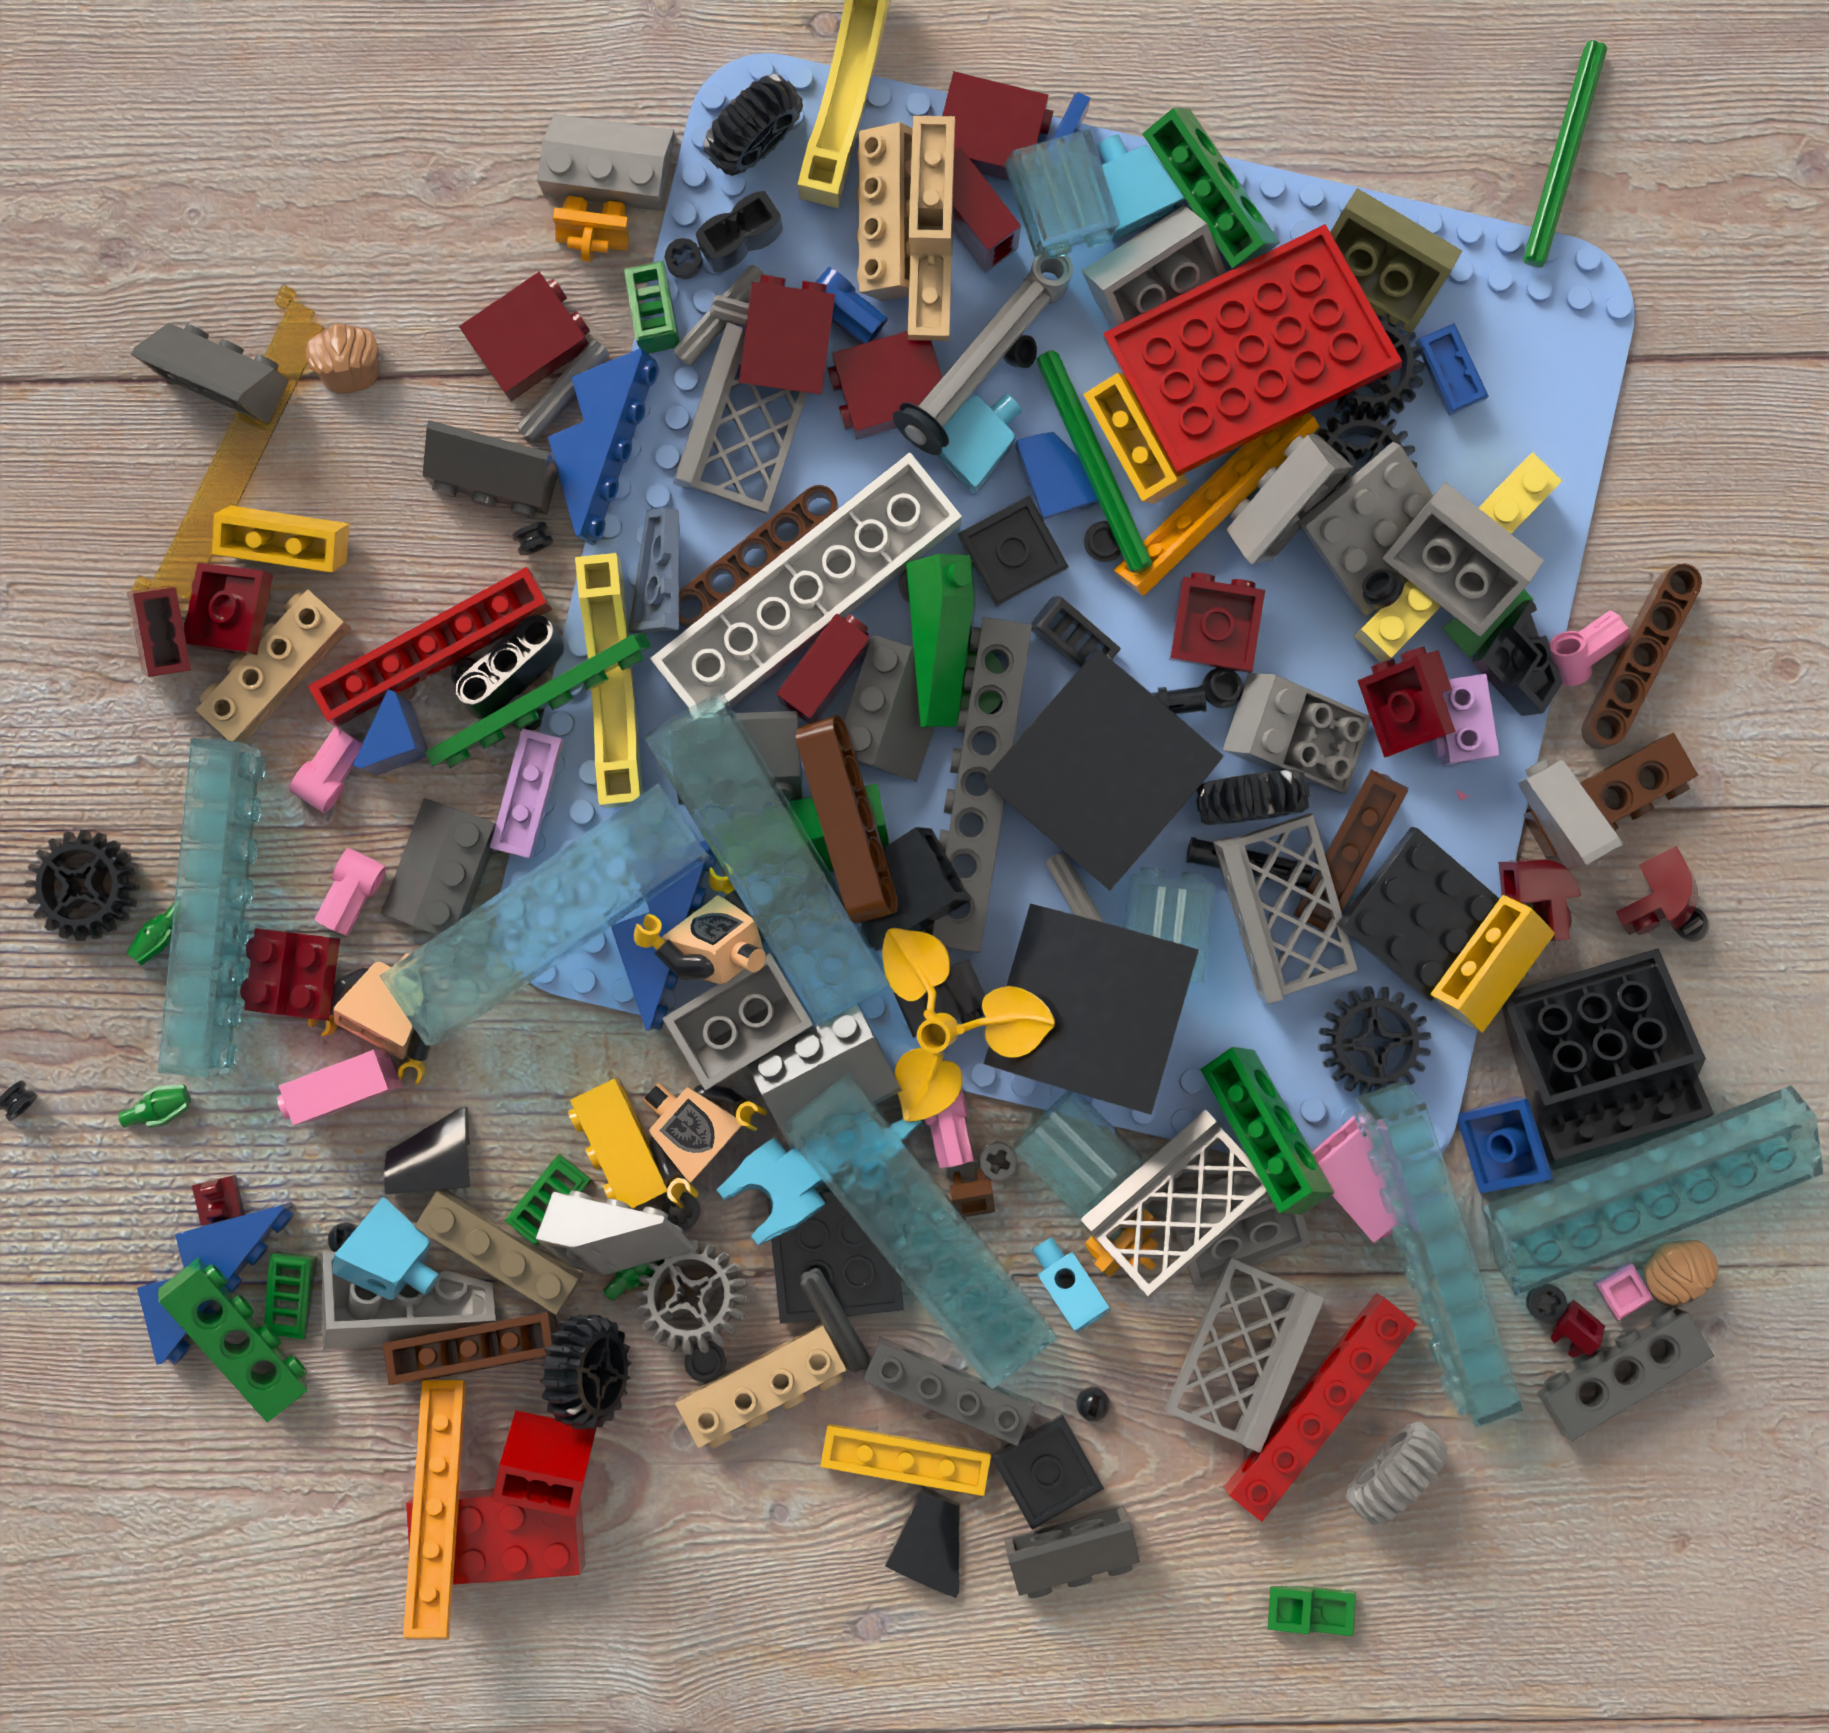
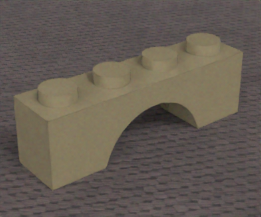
[414,1190,584,1315]

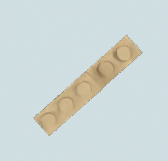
[908,116,955,341]

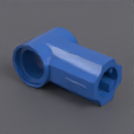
[815,267,887,344]

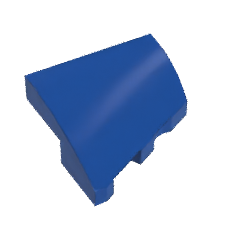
[1015,432,1099,520]

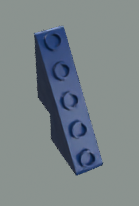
[548,348,659,546]
[610,839,719,1031]
[137,1202,294,1365]

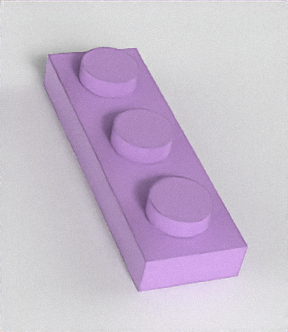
[490,728,564,859]

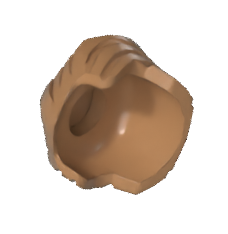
[306,323,380,393]
[1643,1240,1718,1308]

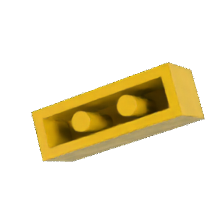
[1083,373,1189,504]
[212,505,350,572]
[1430,895,1555,1033]
[568,1078,667,1209]

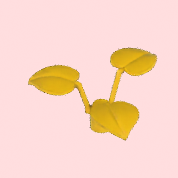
[882,928,1055,1122]

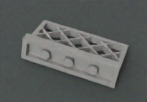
[673,322,808,514]
[1213,813,1358,1004]
[1080,1110,1269,1299]
[1164,1256,1325,1453]

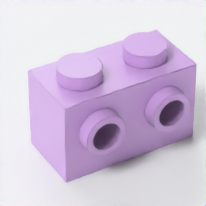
[1432,674,1500,766]

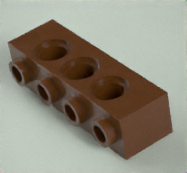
[1523,732,1699,858]
[382,1312,558,1385]

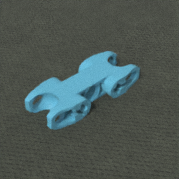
[717,1109,922,1247]

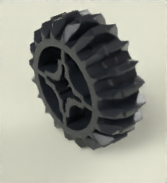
[703,73,803,176]
[1334,313,1426,421]
[1315,408,1417,496]
[1196,770,1310,825]
[24,830,141,941]
[1318,986,1431,1098]
[540,1314,632,1430]

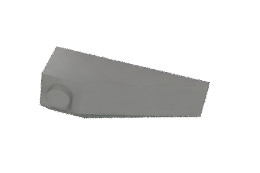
[321,1252,496,1350]

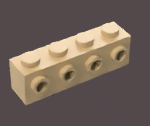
[857,122,913,301]
[196,589,352,747]
[675,1323,847,1449]

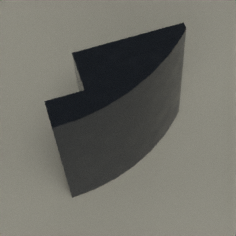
[983,648,1224,891]
[983,904,1199,1115]
[1502,948,1714,1171]

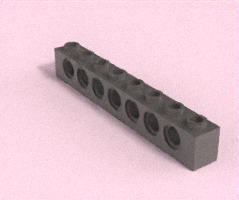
[924,617,1032,953]

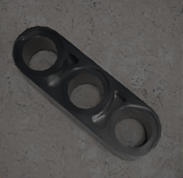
[456,615,564,719]

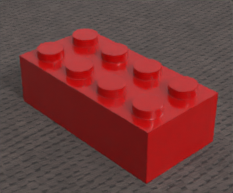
[406,1488,585,1585]

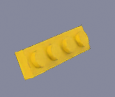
[820,1423,991,1496]

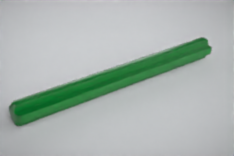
[1523,40,1607,268]
[1036,350,1152,573]

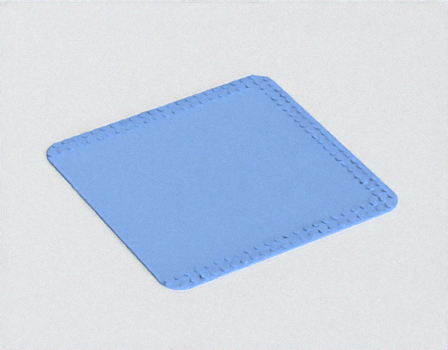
[497,53,1635,1172]

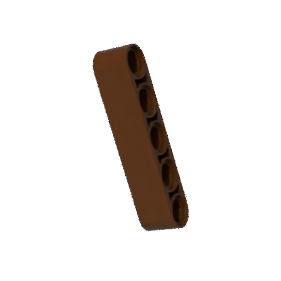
[679,485,838,629]
[1581,563,1702,749]
[796,715,898,924]

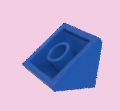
[353,689,428,776]
[1457,1096,1553,1194]

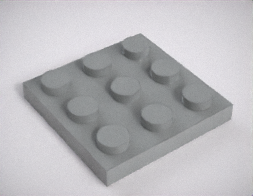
[1298,442,1433,617]

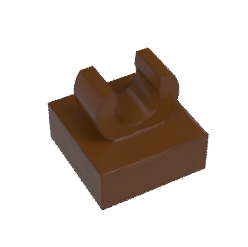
[950,1168,995,1219]

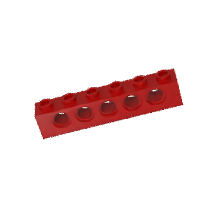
[308,567,553,727]
[1224,1293,1417,1522]

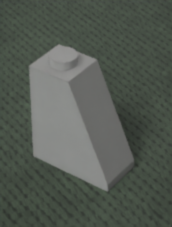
[1518,758,1623,869]

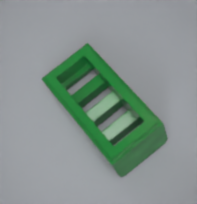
[624,261,680,354]
[505,1153,591,1246]
[264,1251,317,1339]

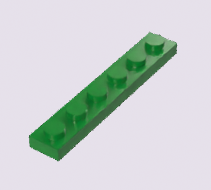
[425,632,652,768]

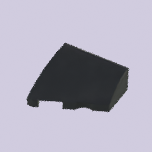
[1471,600,1563,716]
[384,1107,470,1194]
[885,1485,960,1598]

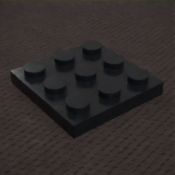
[1336,827,1500,1002]
[767,1185,904,1323]

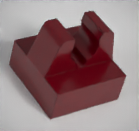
[192,1175,245,1226]
[1550,1299,1605,1358]

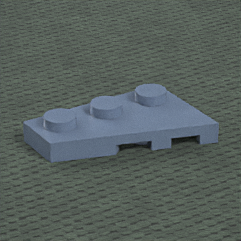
[628,507,680,634]

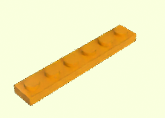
[1114,413,1320,596]
[403,1380,466,1640]

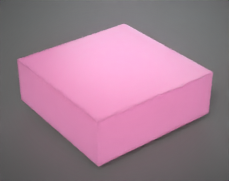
[1594,1262,1654,1320]

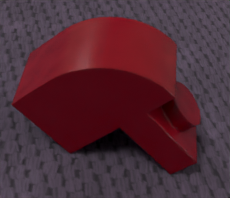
[1616,846,1698,935]
[1498,859,1581,941]

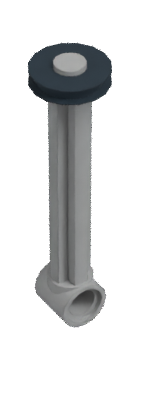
[892,248,1073,455]

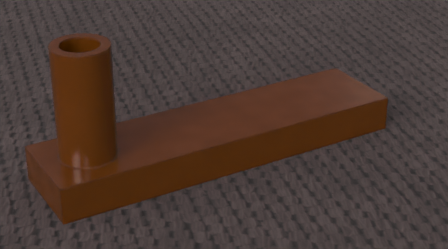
[1293,769,1408,931]

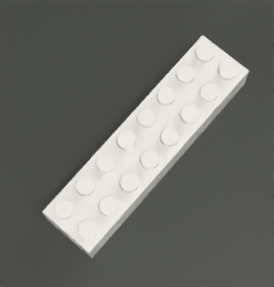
[650,453,962,715]

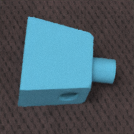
[1092,134,1184,243]
[937,393,1022,495]
[332,1197,440,1300]
[1032,1237,1111,1333]

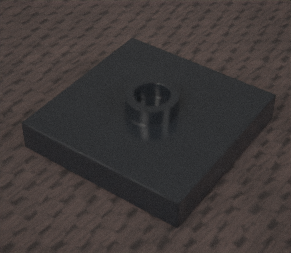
[957,495,1069,607]
[991,1414,1104,1530]

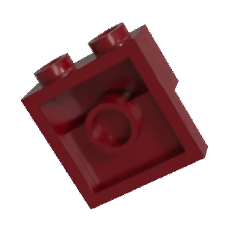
[184,562,273,655]
[1169,572,1265,673]
[1357,646,1456,758]
[240,928,340,1021]

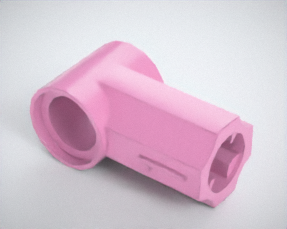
[1549,610,1630,686]
[289,726,363,814]
[314,847,387,936]
[925,1089,974,1168]

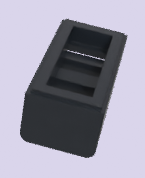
[1031,596,1121,669]

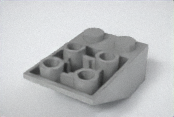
[1223,673,1371,794]
[536,1190,694,1275]

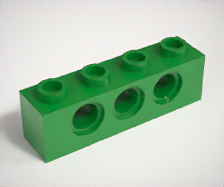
[1142,108,1280,269]
[1200,1047,1334,1215]
[158,1257,308,1423]

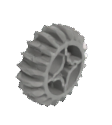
[635,1241,748,1355]
[1346,1421,1448,1525]

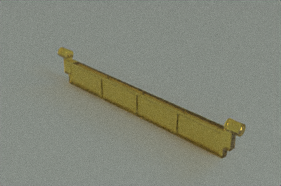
[131,285,325,599]

